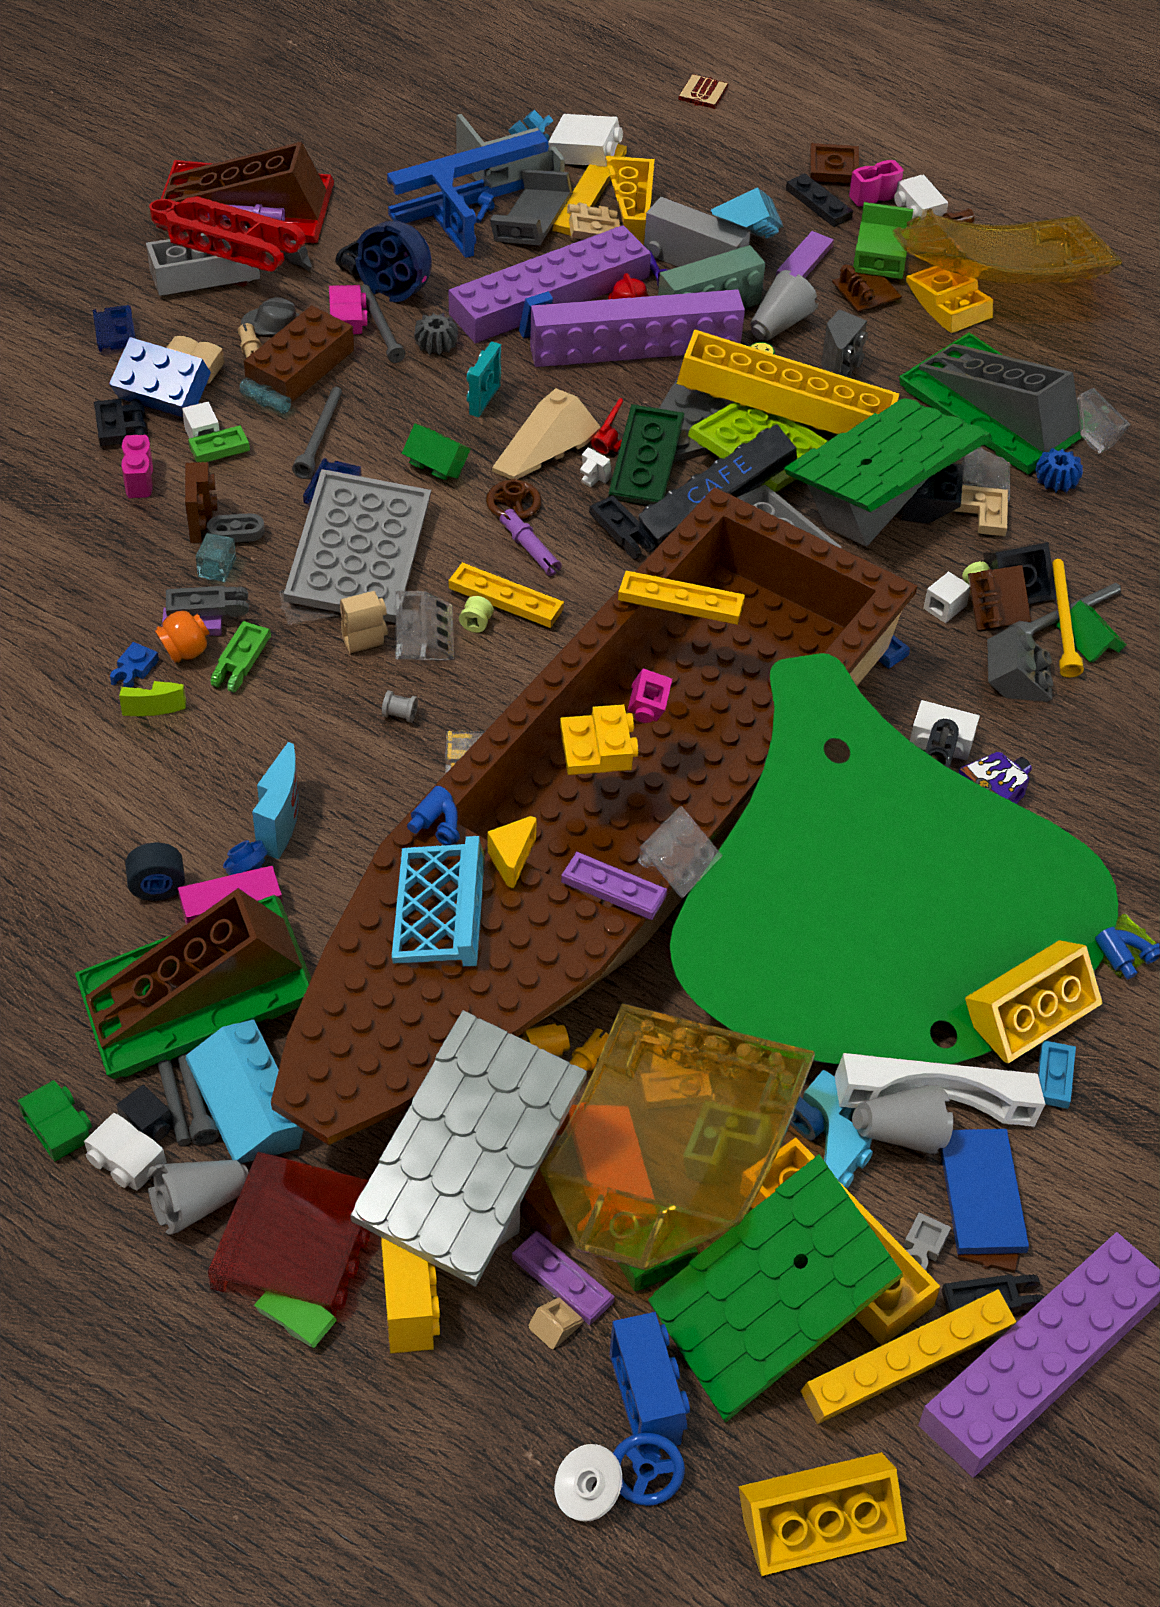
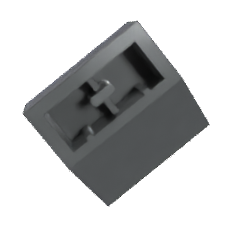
[821,309,868,378]
[987,625,1053,702]

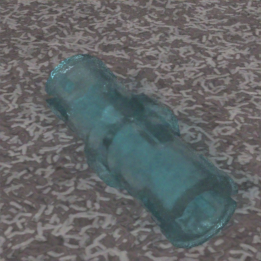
[239,378,291,414]

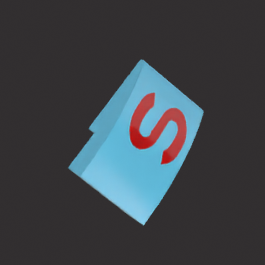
[252,742,299,859]

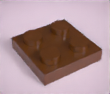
[810,143,859,184]

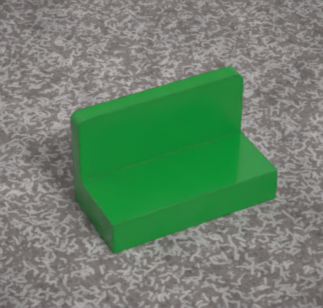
[1057,600,1127,663]

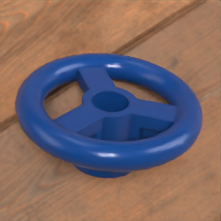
[613,1432,685,1506]

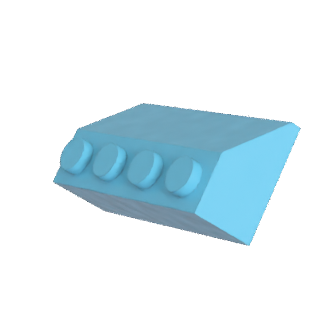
[711,187,783,238]
[186,1020,304,1164]

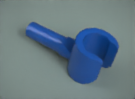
[476,191,495,223]

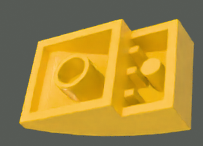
[906,261,993,333]

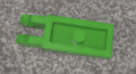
[210,621,271,693]

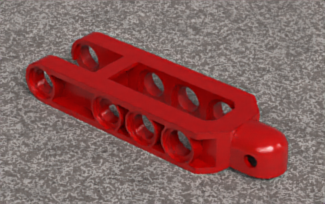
[149,196,306,272]

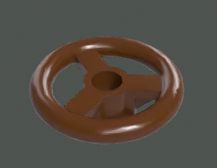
[486,479,541,520]

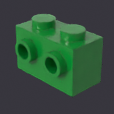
[401,423,471,480]

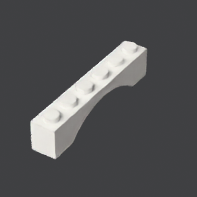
[834,1053,1045,1127]

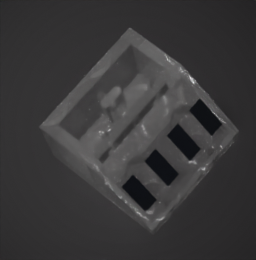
[394,591,454,660]

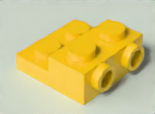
[560,705,638,775]

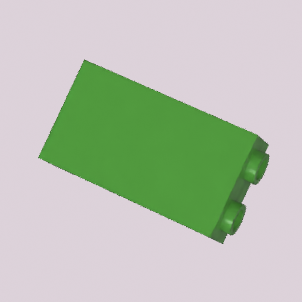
[853,202,913,279]

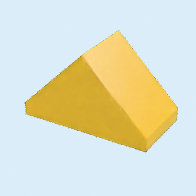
[488,816,537,888]

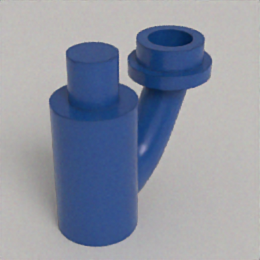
[407,786,460,845]
[1095,927,1160,979]

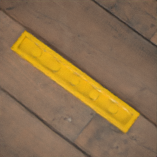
[552,144,627,236]

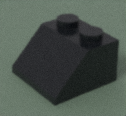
[983,542,1057,604]

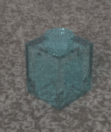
[196,533,236,582]

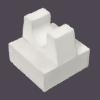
[580,447,612,488]

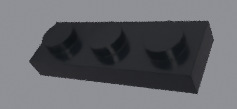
[786,173,853,227]

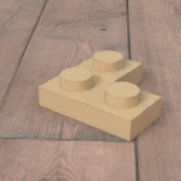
[954,485,1008,536]

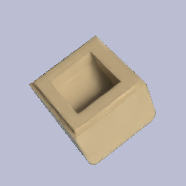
[529,1297,584,1349]

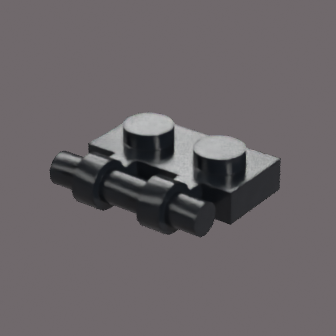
[94,399,148,446]

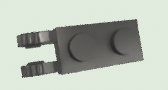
[166,586,249,617]

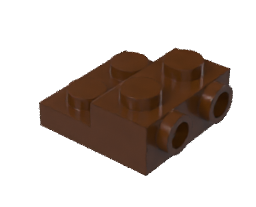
[185,462,218,543]

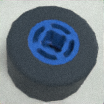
[125,842,185,901]

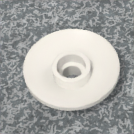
[554,1444,622,1522]

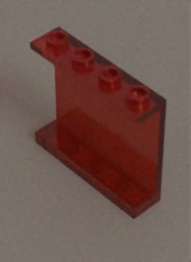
[208,1152,371,1317]

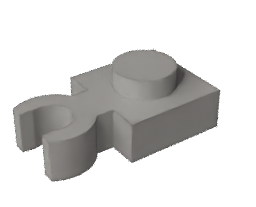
[904,1212,951,1270]

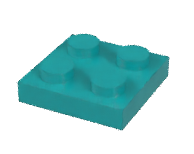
[466,341,501,418]

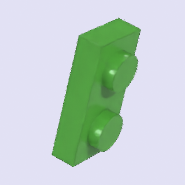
[188,425,250,462]

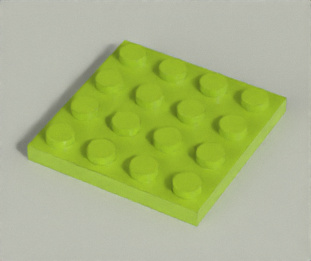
[688,402,828,492]

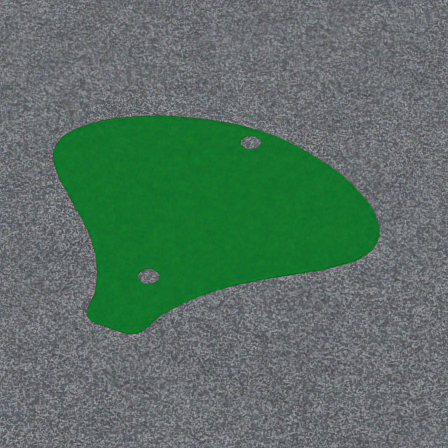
[670,653,1118,1064]

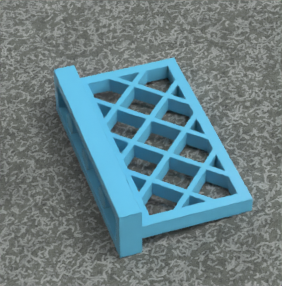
[392,836,485,967]

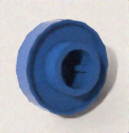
[223,840,268,876]

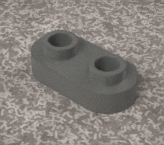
[207,513,265,543]

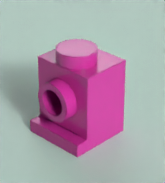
[627,668,672,723]

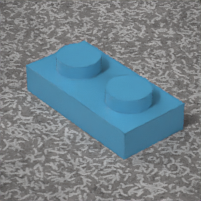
[1038,1041,1076,1109]

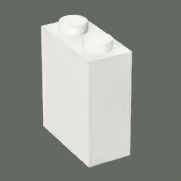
[548,114,623,167]

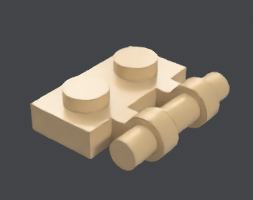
[567,202,620,239]

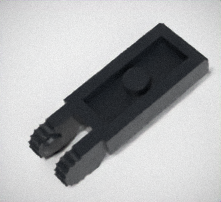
[589,496,656,559]
[941,1274,1045,1314]

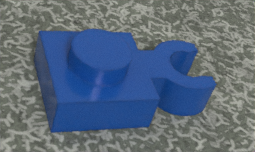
[110,642,159,688]

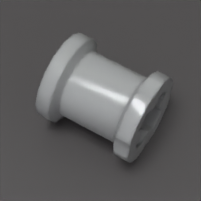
[382,690,418,723]

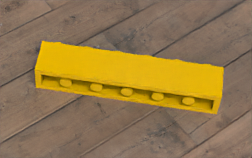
[800,1289,1016,1425]

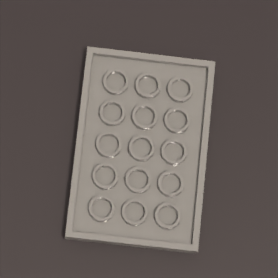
[284,469,431,623]

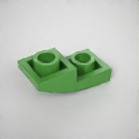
[254,1278,337,1348]

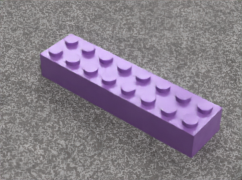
[449,225,651,343]
[530,290,745,367]
[918,1232,1160,1478]

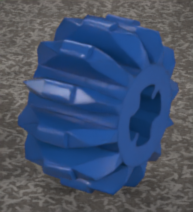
[1035,448,1083,493]

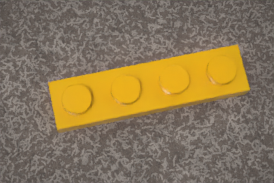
[449,562,564,628]
[618,571,745,625]

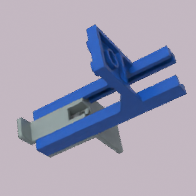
[387,114,565,258]

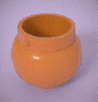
[155,610,210,663]

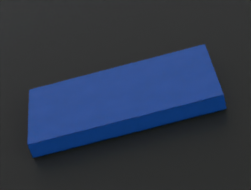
[940,1129,1029,1255]

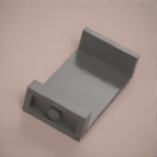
[490,169,573,245]

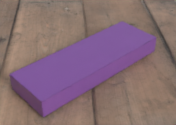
[776,231,834,278]
[561,852,667,920]
[512,1230,615,1325]

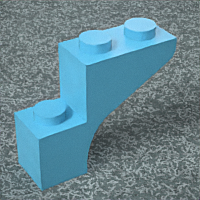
[803,1069,873,1189]

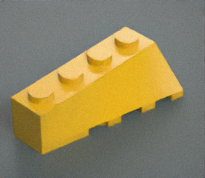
[605,156,655,245]

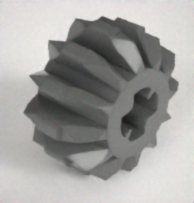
[414,313,458,356]

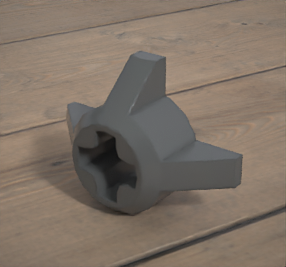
[280,240,312,272]

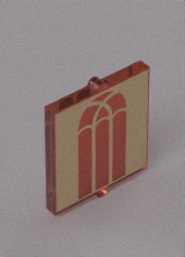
[678,74,728,109]

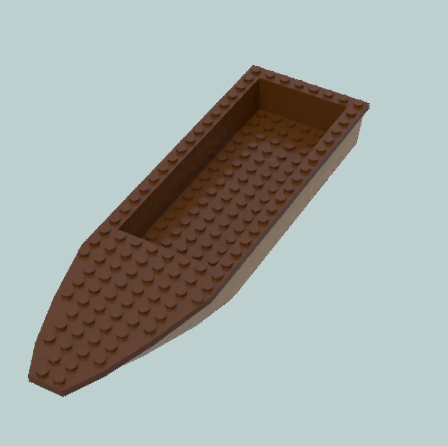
[271,487,917,1145]

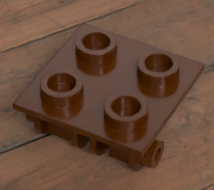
[832,264,902,312]
[968,565,1031,630]

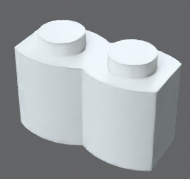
[84,1113,167,1191]

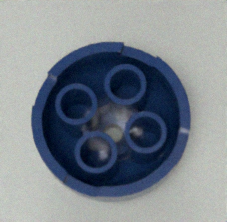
[355,221,432,302]

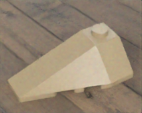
[492,388,601,480]

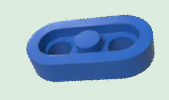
[767,1082,825,1140]

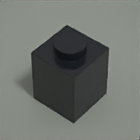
[116,1084,173,1141]

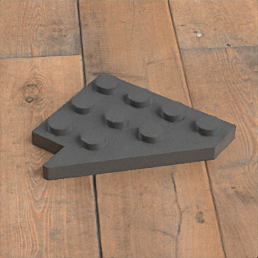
[659,378,727,462]

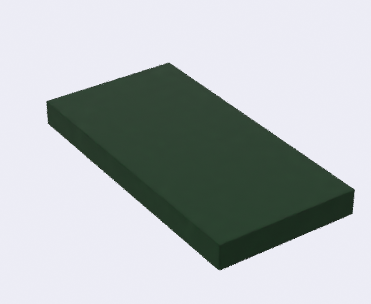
[608,404,685,506]

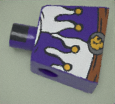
[959,752,1032,804]

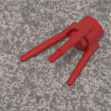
[591,398,623,454]

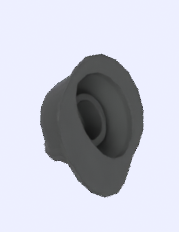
[241,297,299,335]

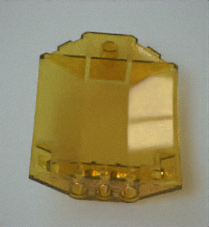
[893,208,1122,284]
[539,1004,815,1271]

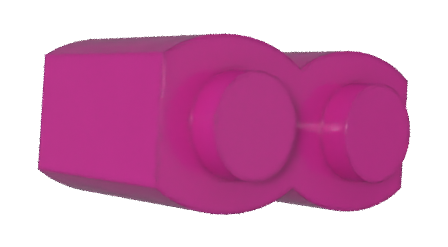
[849,160,904,207]
[329,285,367,334]
[121,435,153,498]

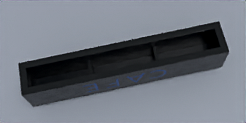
[638,424,797,548]

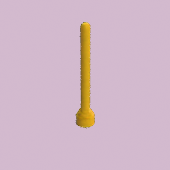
[1052,559,1084,678]

